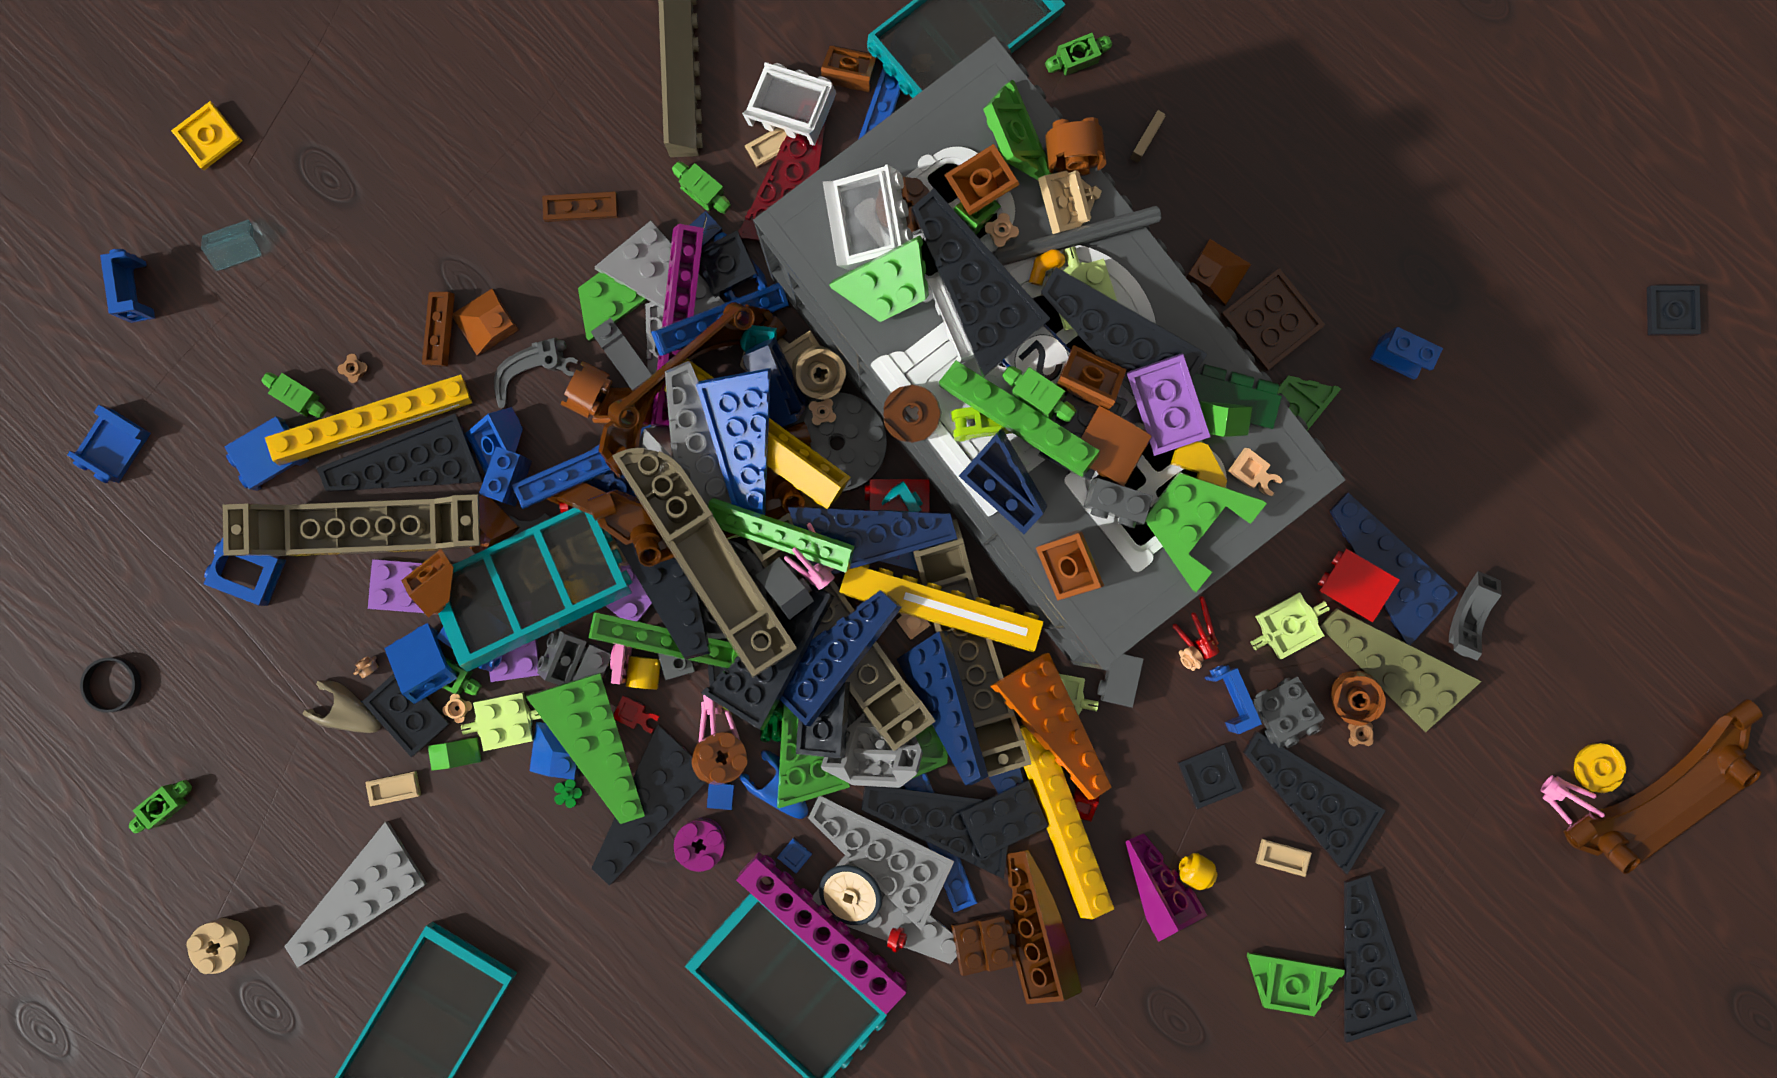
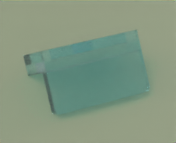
[201,219,261,271]

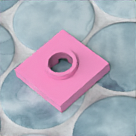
[610,644,632,684]

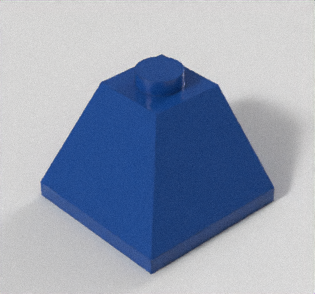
[465,407,523,475]
[529,722,580,780]

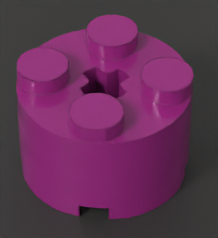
[674,818,727,872]

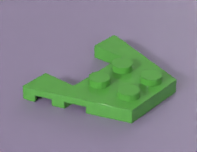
[1145,472,1267,592]

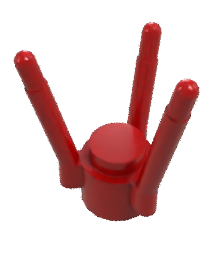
[1173,596,1220,660]

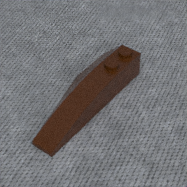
[1007,850,1082,1004]

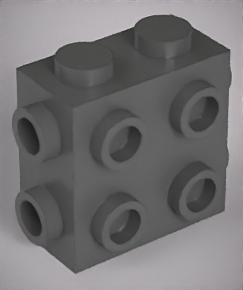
[1253,677,1325,748]

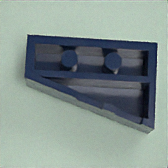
[742,337,809,427]
[959,427,1047,534]

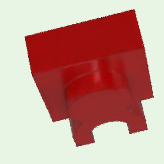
[613,695,660,734]

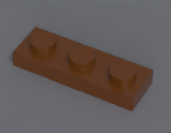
[542,191,618,222]
[422,292,455,367]

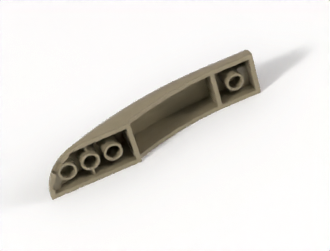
[612,448,797,678]

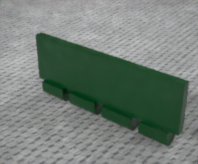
[1192,364,1282,429]

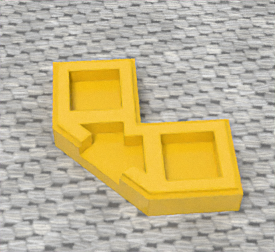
[1171,441,1227,487]

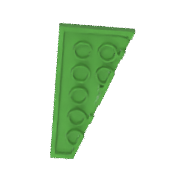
[526,672,645,824]
[777,703,850,808]

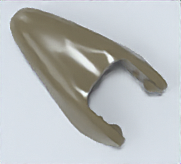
[303,680,381,733]

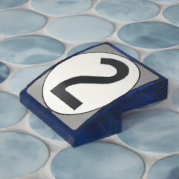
[1001,324,1071,384]

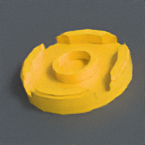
[1574,743,1626,793]

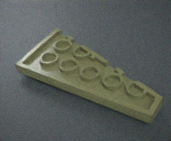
[1319,608,1482,732]

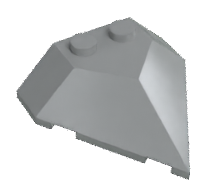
[821,713,923,788]

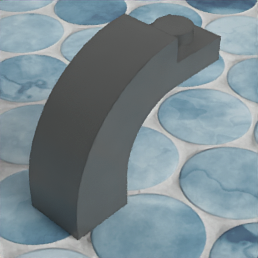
[1449,571,1502,660]

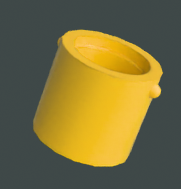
[626,656,661,689]

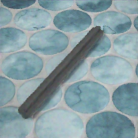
[996,206,1162,266]

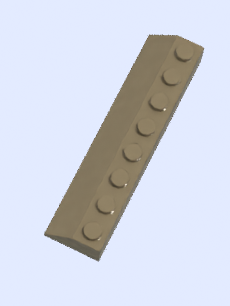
[658,0,703,157]

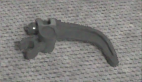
[494,337,581,409]

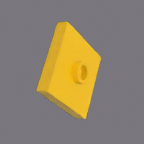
[171,101,242,170]

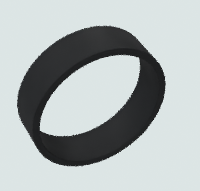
[80,657,141,713]

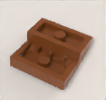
[1081,406,1152,486]

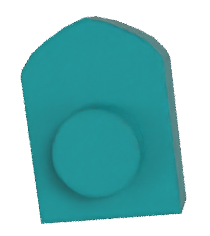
[740,325,777,352]
[882,482,923,512]

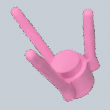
[784,523,835,590]
[699,695,740,742]
[1541,775,1605,824]

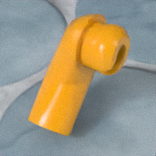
[1029,249,1065,286]

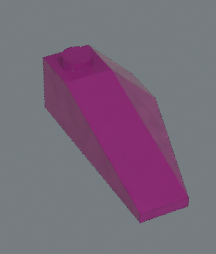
[1126,833,1207,942]

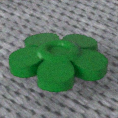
[554,779,582,808]

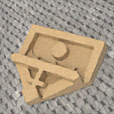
[1038,170,1102,234]

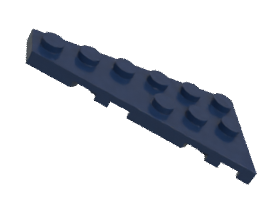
[1329,493,1458,645]

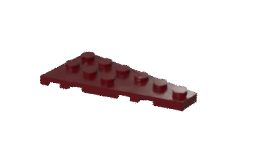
[738,100,826,242]

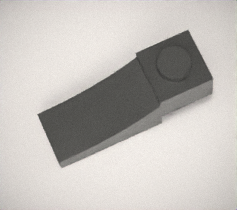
[591,318,652,391]

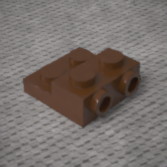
[951,914,1016,976]

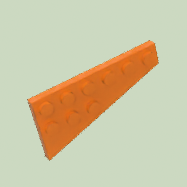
[991,653,1112,800]

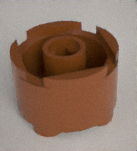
[1045,117,1106,176]
[561,361,613,418]
[1330,671,1386,726]
[692,732,747,785]

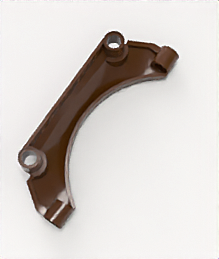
[598,302,787,477]
[587,421,812,567]
[1563,699,1763,874]

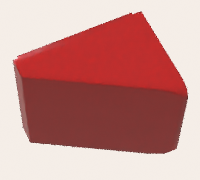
[1072,786,1099,822]

